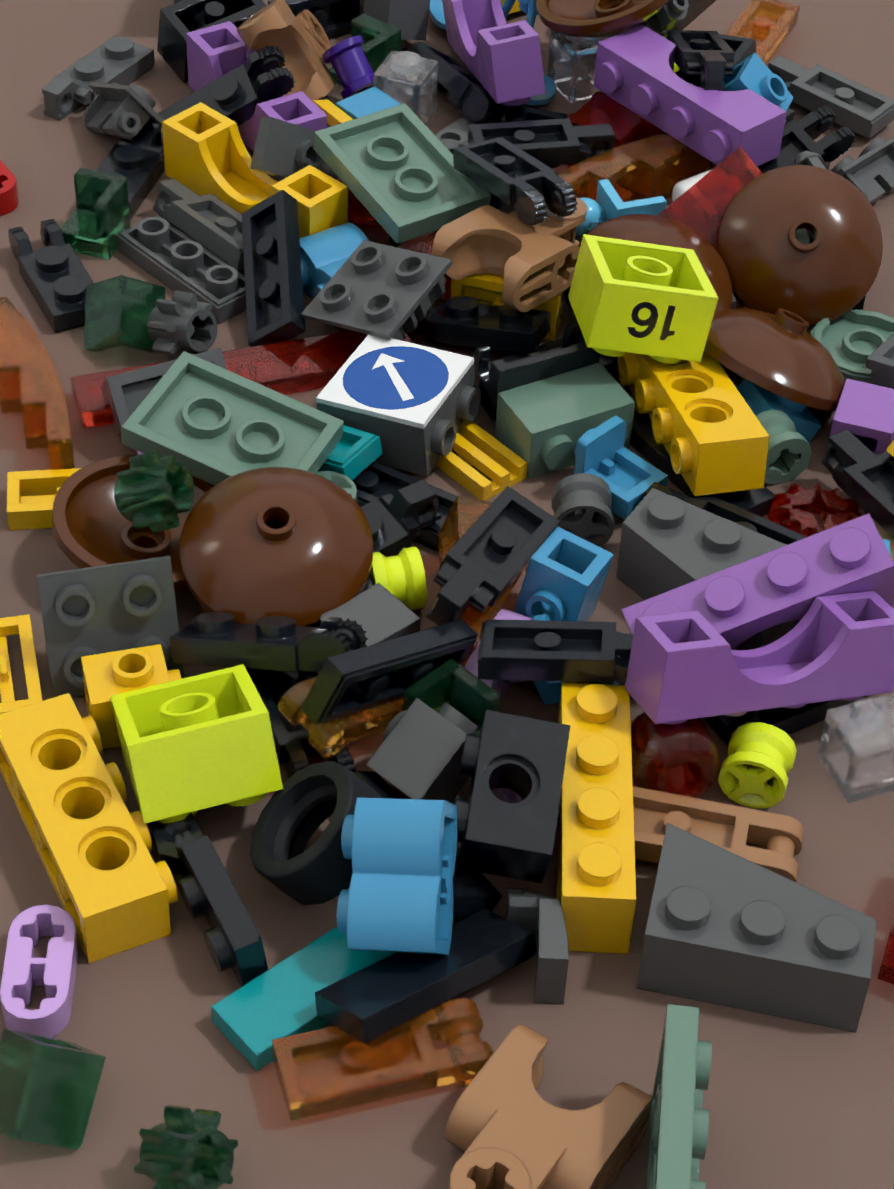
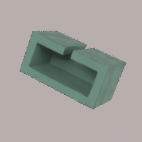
[495,362,635,479]

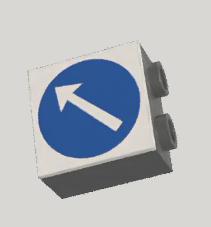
[316,334,481,476]

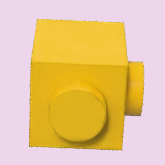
[81,644,182,749]

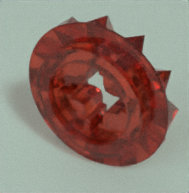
[768,482,863,537]

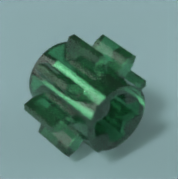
[114,450,194,533]
[134,1105,238,1189]

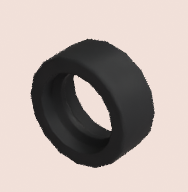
[250,761,381,905]

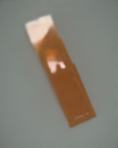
[557,132,713,202]
[0,297,75,470]

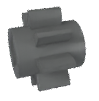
[147,291,217,361]

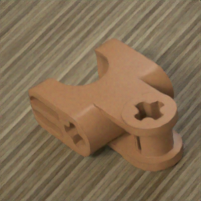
[236,0,337,100]
[431,198,587,312]
[444,1024,653,1189]

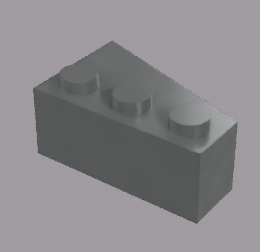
[616,488,801,650]
[636,823,877,1033]

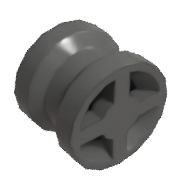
[551,473,614,547]

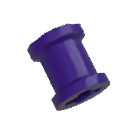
[322,35,383,99]

